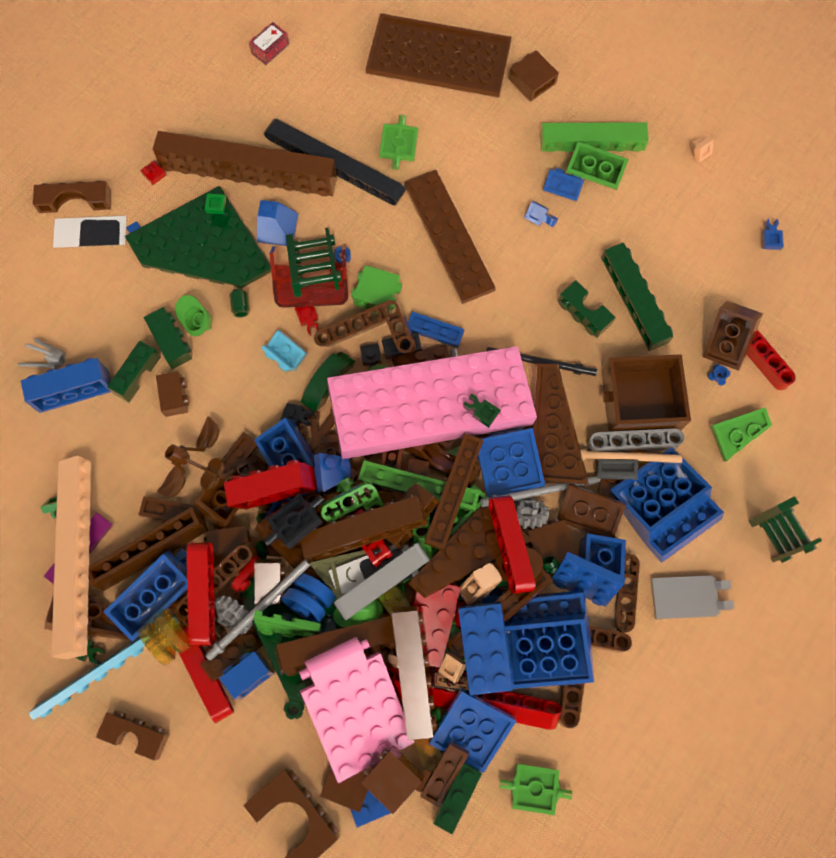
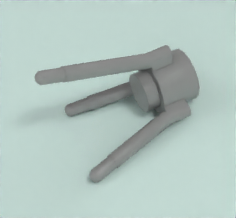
[18,338,66,369]

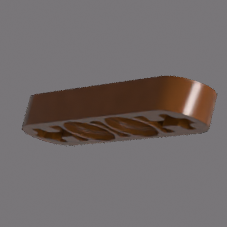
[615,554,640,633]

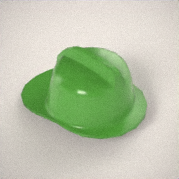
[175,295,212,336]
[333,599,383,627]

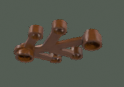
[298,406,338,455]

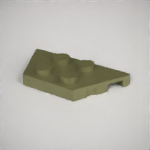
[310,545,389,599]

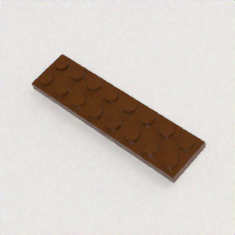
[404,170,496,304]

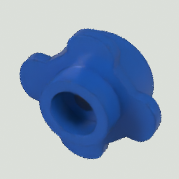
[708,364,731,386]

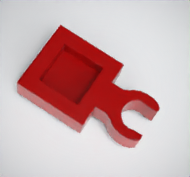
[294,302,319,336]

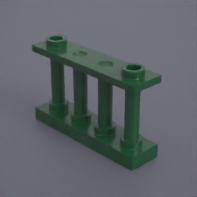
[286,227,342,297]
[749,496,822,563]

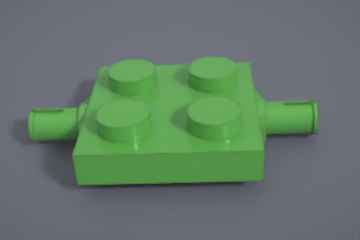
[379,114,418,170]
[499,763,572,815]

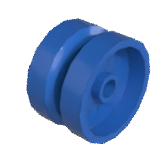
[281,573,336,623]

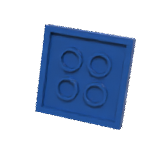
[478,428,545,498]
[551,552,626,607]
[429,688,516,773]

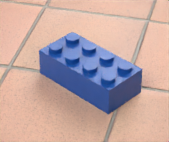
[20,358,111,413]
[254,418,320,501]
[103,551,187,641]
[458,601,513,695]

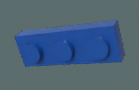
[408,311,465,348]

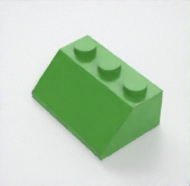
[566,142,629,190]

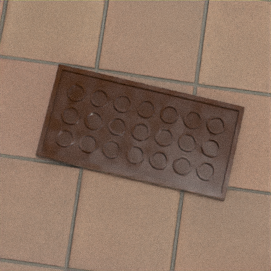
[366,13,512,98]

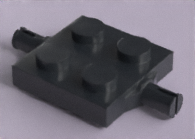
[263,493,325,549]

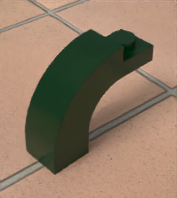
[300,351,356,412]

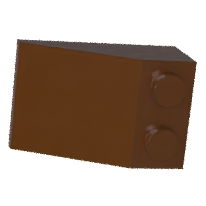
[703,301,763,371]

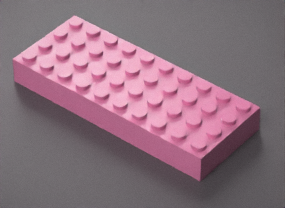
[327,346,537,459]

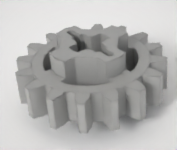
[514,497,549,529]
[214,595,253,634]

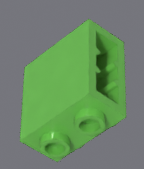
[351,265,403,315]

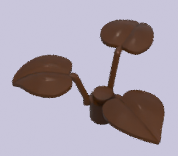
[157,416,225,497]

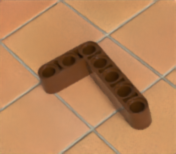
[314,300,416,353]
[175,542,256,649]
[558,626,632,728]

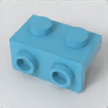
[261,330,308,372]

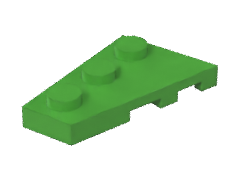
[711,407,772,462]
[254,610,322,638]

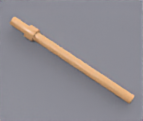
[580,449,682,463]

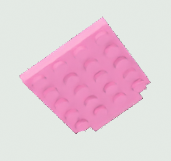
[299,637,415,783]

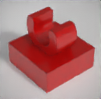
[140,160,167,186]

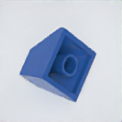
[257,200,299,246]

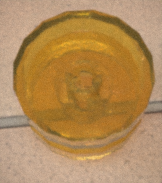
[138,610,191,666]

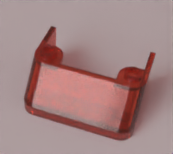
[269,243,348,308]

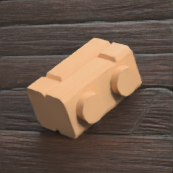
[460,563,502,605]

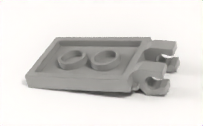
[651,576,734,619]

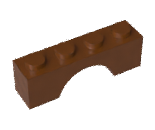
[33,181,111,213]
[404,443,481,488]

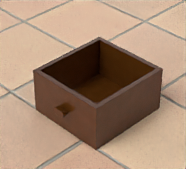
[602,354,691,432]

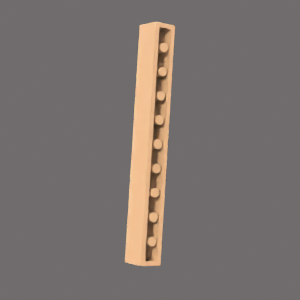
[51,455,91,660]

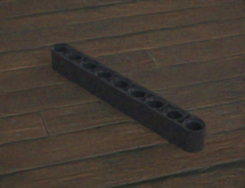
[263,119,406,206]

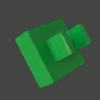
[205,193,226,215]
[40,496,57,519]

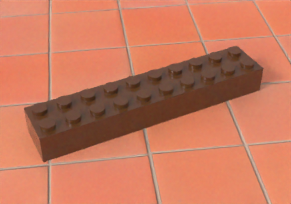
[153,131,337,197]

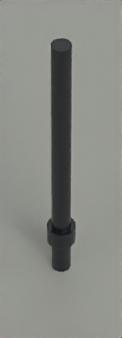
[486,347,598,376]

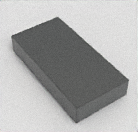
[597,459,638,480]

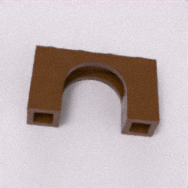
[243,768,340,858]

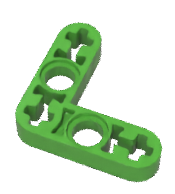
[320,482,383,521]

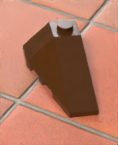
[193,454,269,529]
[44,595,129,640]

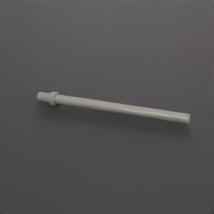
[480,475,601,507]
[206,559,311,660]

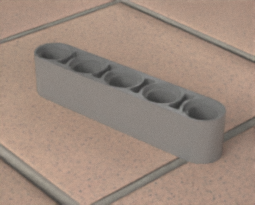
[587,429,684,453]
[334,543,430,621]

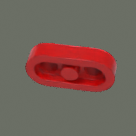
[231,555,261,592]

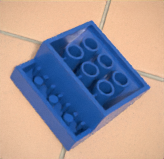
[610,447,724,563]
[504,590,594,689]

